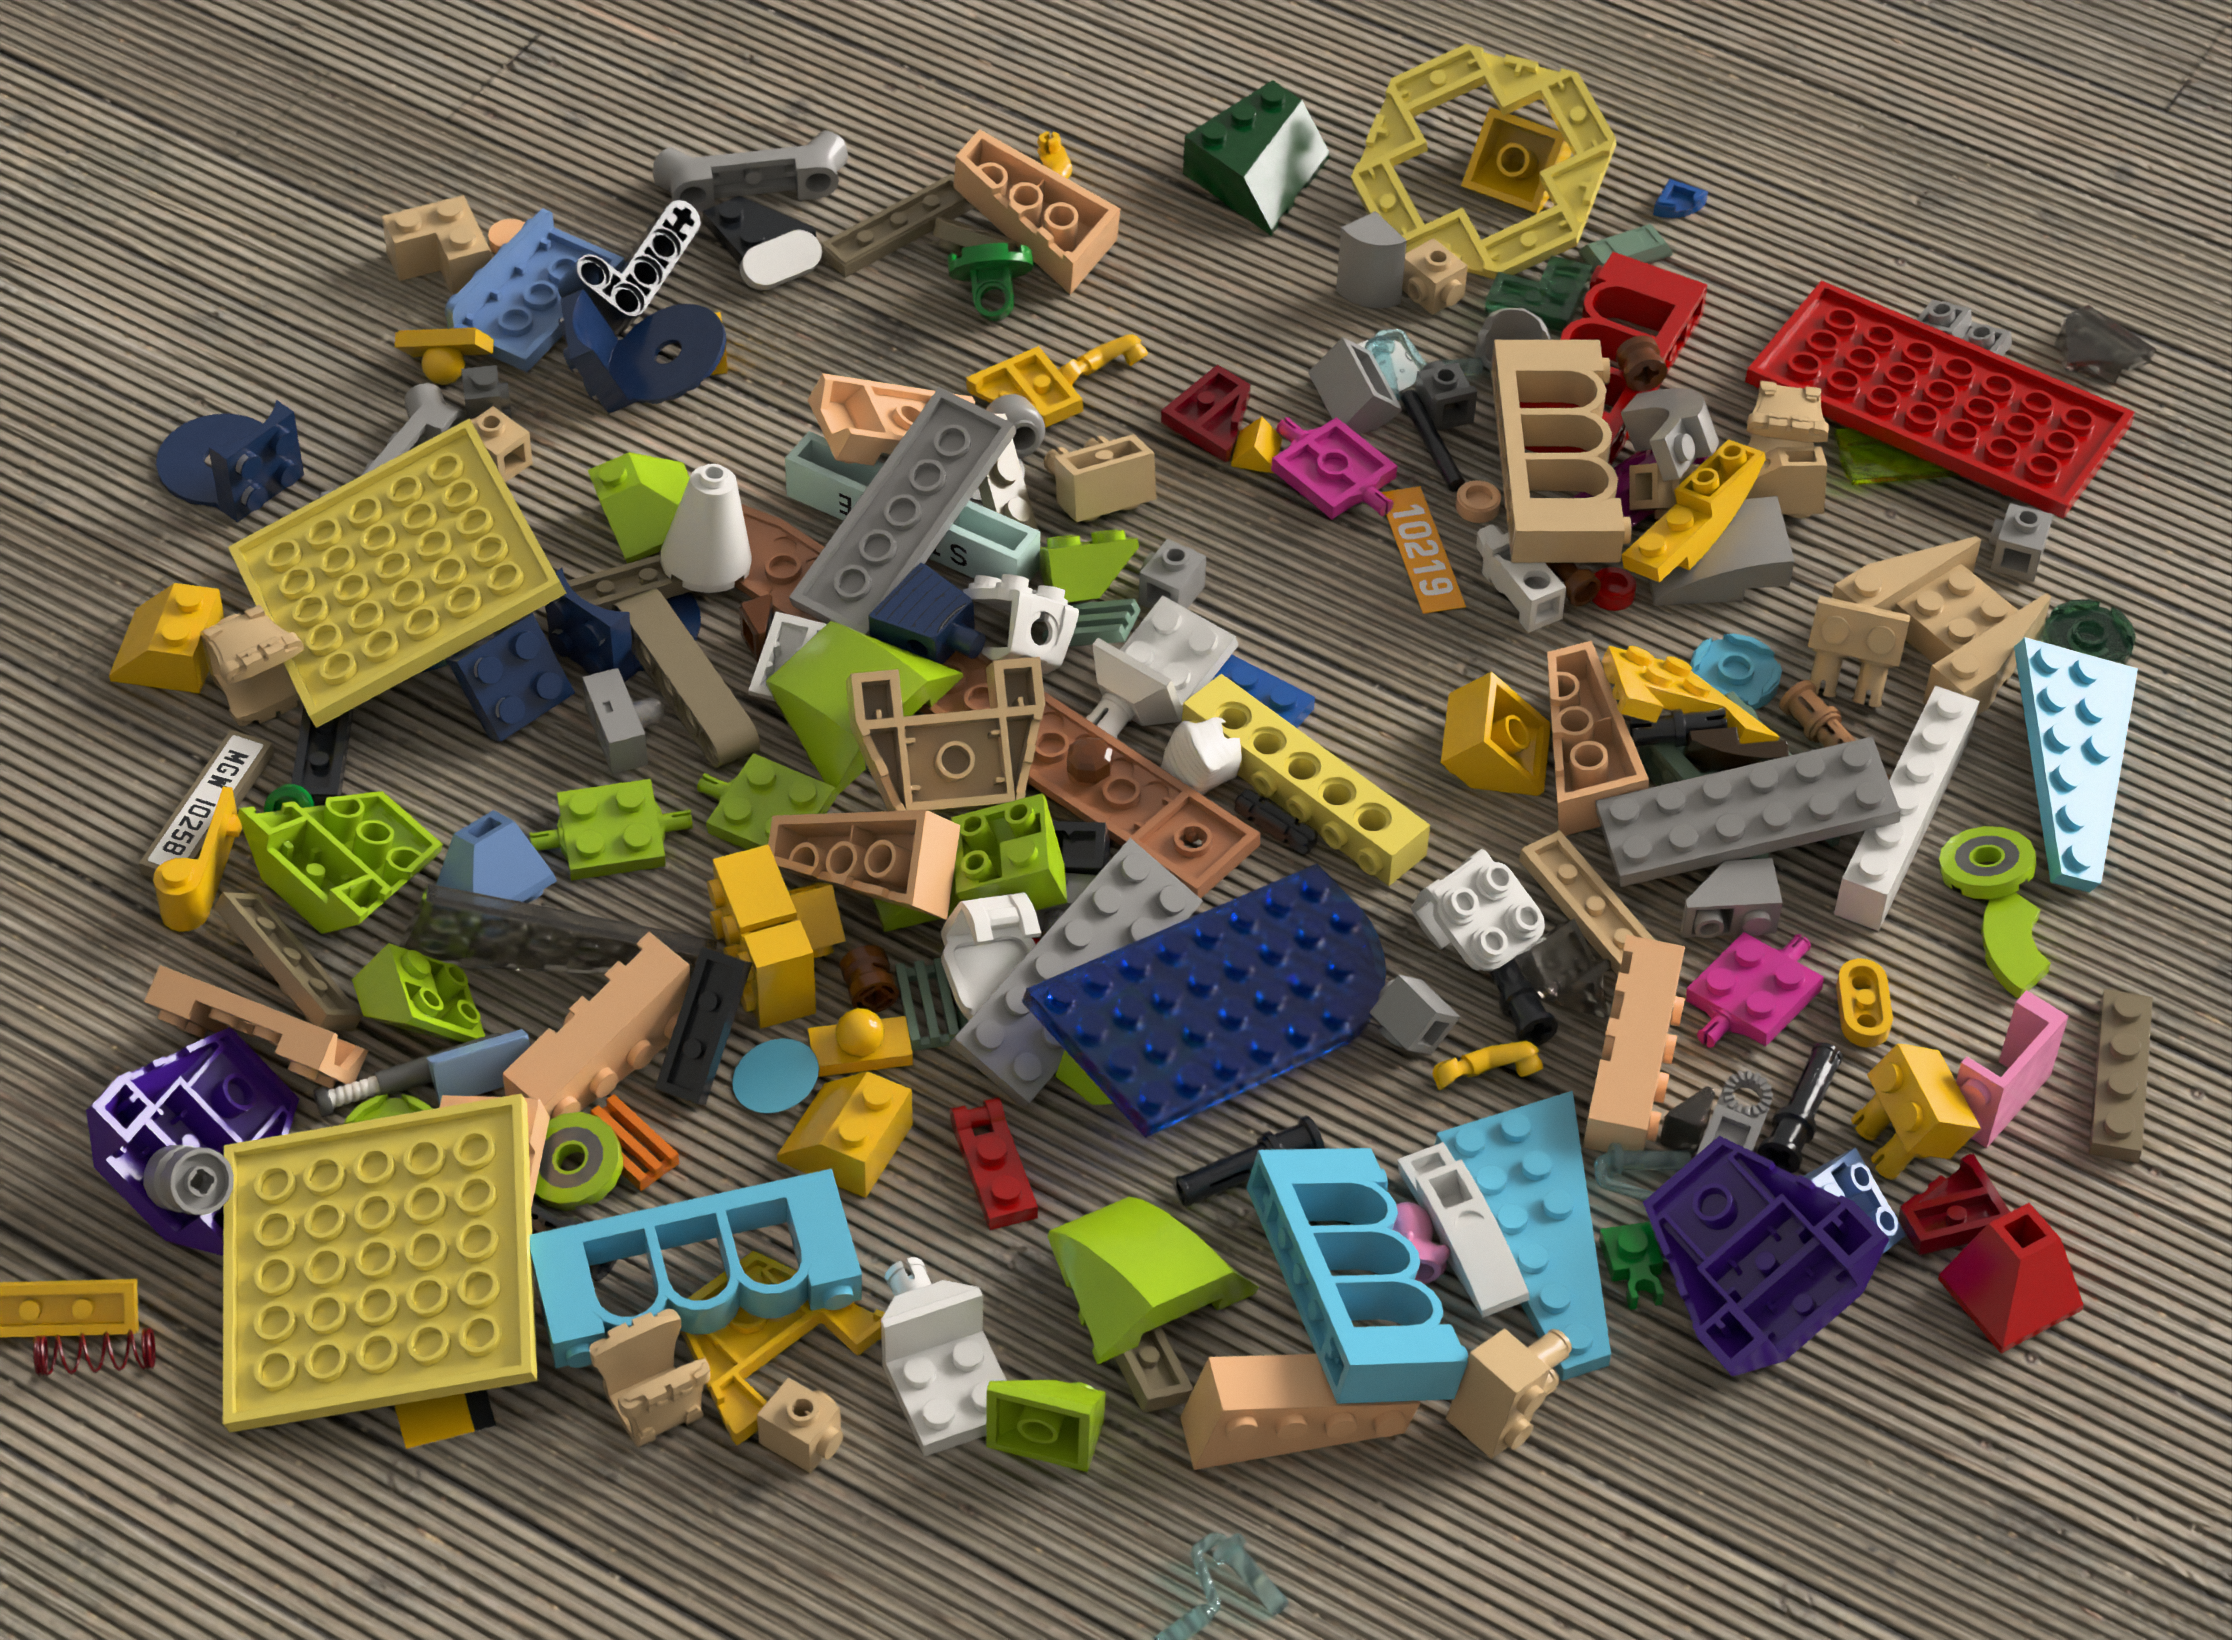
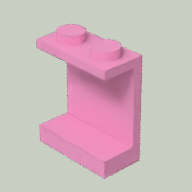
[1956,990,2069,1148]

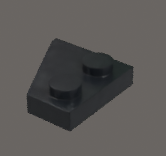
[703,196,816,265]

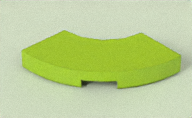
[1980,892,2051,999]

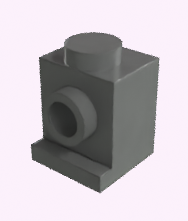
[1415,361,1478,431]
[461,365,512,420]

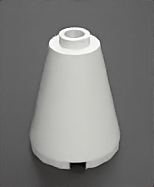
[660,464,752,593]

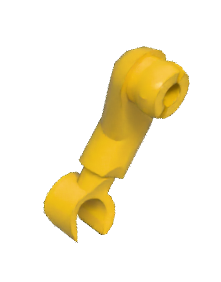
[1037,131,1072,179]
[1058,334,1148,386]
[1432,1041,1543,1091]

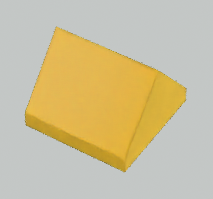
[1231,416,1282,473]

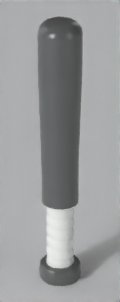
[313,1033,503,1117]

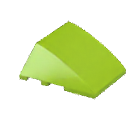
[765,621,963,797]
[238,791,443,934]
[1047,1196,1259,1365]

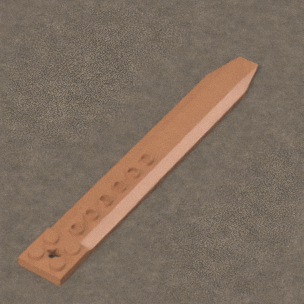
[734,504,1260,898]

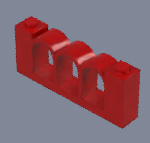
[1519,252,1708,466]

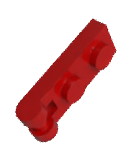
[949,1097,1038,1230]

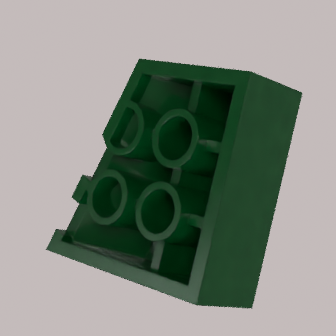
[1183,80,1329,236]

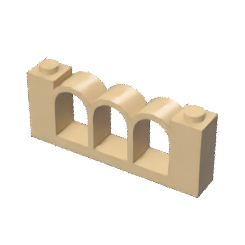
[1491,340,1631,563]

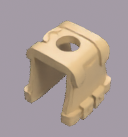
[1746,381,1829,453]
[200,605,304,727]
[589,1309,710,1447]

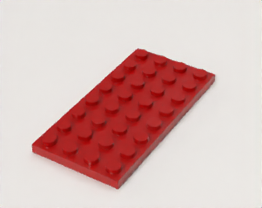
[1744,280,2135,519]

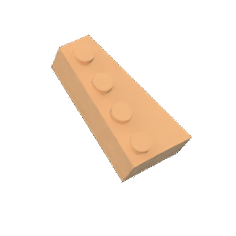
[954,129,1120,295]
[1547,641,1649,836]
[768,810,960,920]
[502,932,691,1120]
[1583,935,1685,1160]
[1180,1354,1421,1470]

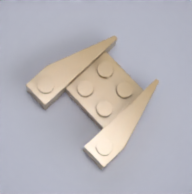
[1832,536,2051,716]
[846,657,1045,813]

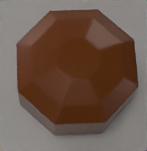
[1067,737,1113,784]

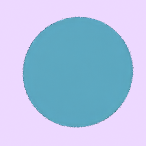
[732,1039,819,1113]

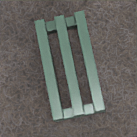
[1041,599,1141,647]
[895,958,959,1051]

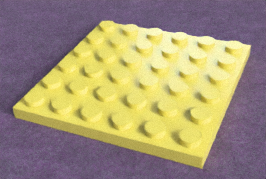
[228,418,567,728]
[223,1094,537,1433]

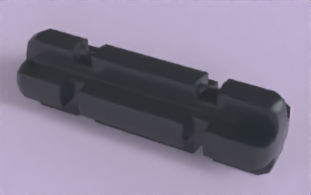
[1234,788,1318,855]

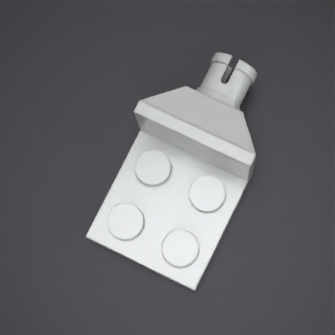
[1086,595,1238,739]
[881,1257,1007,1457]

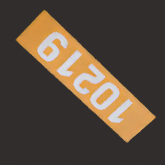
[1381,486,1466,614]

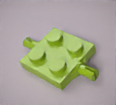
[697,753,837,850]
[529,779,693,881]

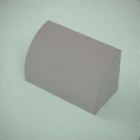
[1336,211,1407,308]
[1308,337,1402,434]

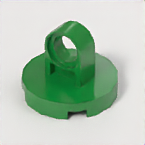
[947,243,1033,322]

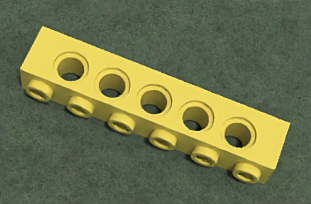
[1182,674,1430,886]

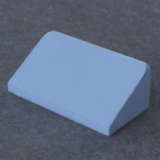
[426,1029,531,1105]

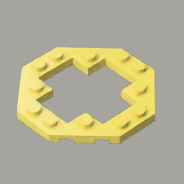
[1351,44,1616,281]

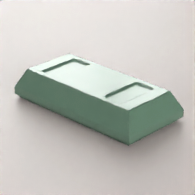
[1578,224,1673,272]

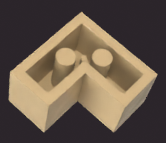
[382,195,491,295]

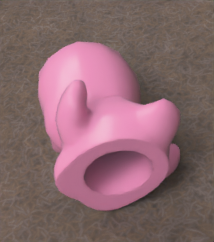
[1393,1202,1450,1284]

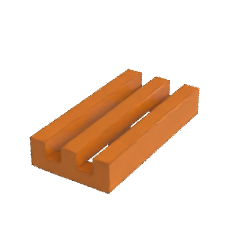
[591,1094,679,1192]

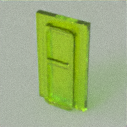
[1834,428,1960,485]

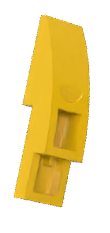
[1621,439,1766,582]

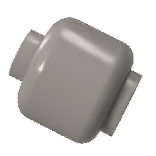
[986,394,1045,459]

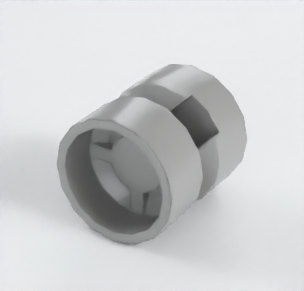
[144,1145,234,1215]

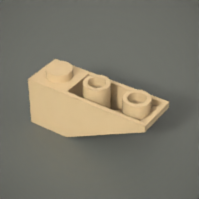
[1746,447,1827,518]

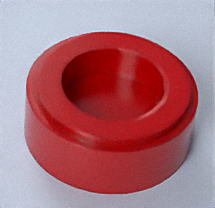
[1592,567,1637,611]

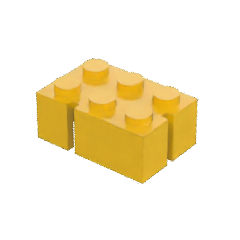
[707,844,816,1029]

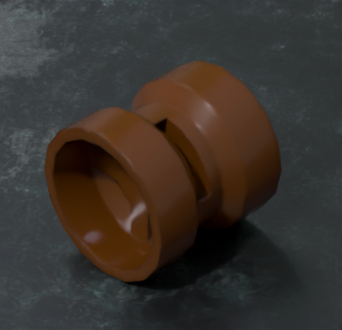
[840,945,899,1013]

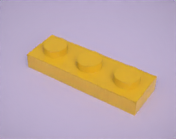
[0,1279,139,1338]

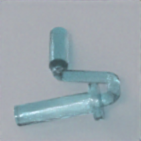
[1365,329,1483,401]
[1594,1143,1691,1261]
[1154,1532,1289,1640]

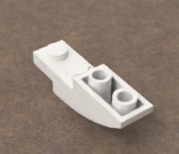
[1397,1142,1530,1318]

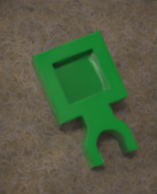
[1599,1221,1664,1310]

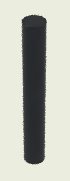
[1400,390,1465,492]

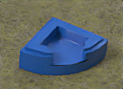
[1653,179,1708,218]

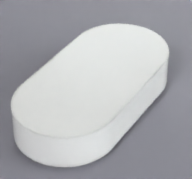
[740,230,822,291]

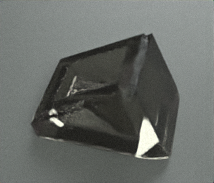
[1660,1086,1715,1155]

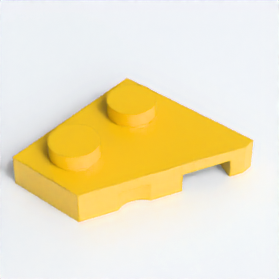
[966,346,1083,428]

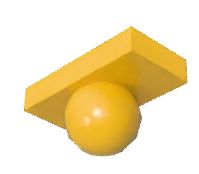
[395,327,494,385]
[808,1008,913,1077]

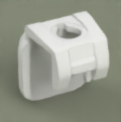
[963,574,1079,675]
[1411,849,1545,971]
[941,892,1041,1020]

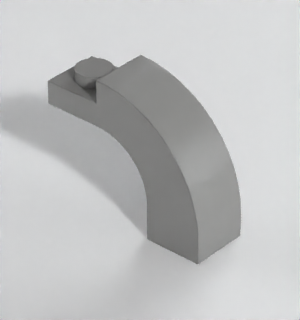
[1621,388,1719,481]

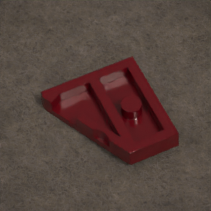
[1161,364,1251,463]
[1898,1153,2010,1255]

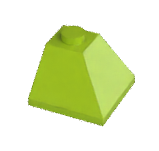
[588,452,690,564]
[986,1379,1106,1472]

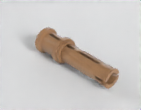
[1779,680,1891,780]

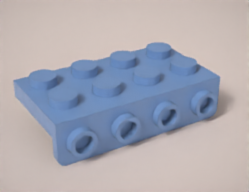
[445,208,625,372]

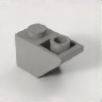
[1680,858,1783,938]

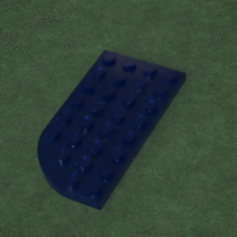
[1022,864,1386,1138]

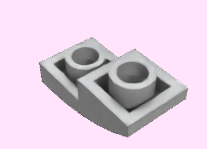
[1916,299,2012,356]

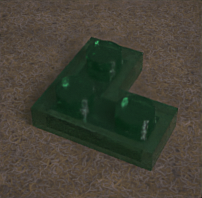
[1485,255,1592,332]

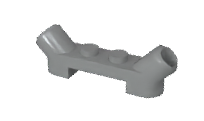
[652,130,848,212]
[318,383,467,499]

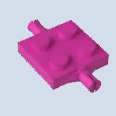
[1271,417,1397,519]
[1686,932,1824,1048]

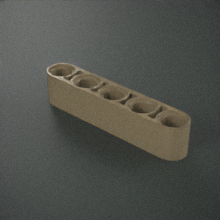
[611,588,760,768]

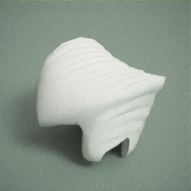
[1160,717,1242,795]

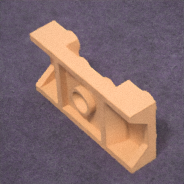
[808,373,975,466]
[144,965,368,1089]

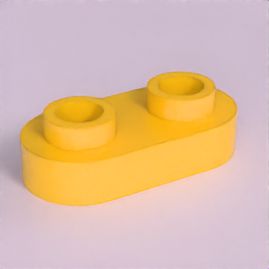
[1836,958,1893,1047]

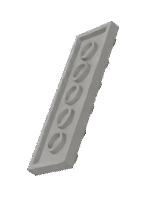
[789,387,1016,636]
[1596,736,1900,887]
[949,838,1203,1109]

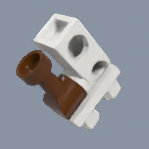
[1476,524,1601,633]

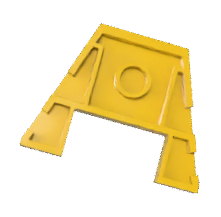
[1601,646,1780,744]
[681,1250,885,1446]

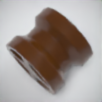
[1615,335,1668,392]

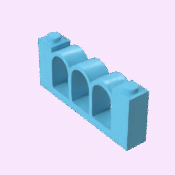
[1246,1148,1469,1404]
[529,1169,862,1368]

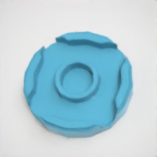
[1690,634,1782,710]

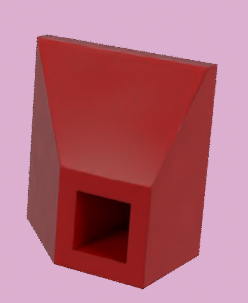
[1938,1203,2084,1353]

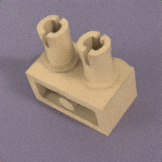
[1043,434,1156,523]
[1808,596,1910,707]
[1446,1328,1572,1459]

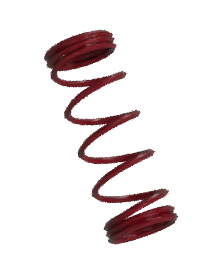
[33,1328,156,1377]

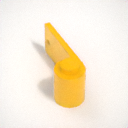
[153,786,242,932]

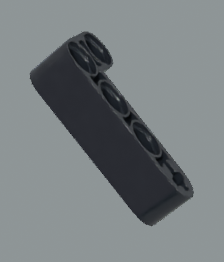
[558,200,701,336]

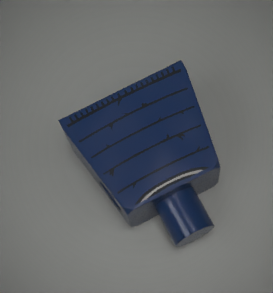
[868,563,986,665]

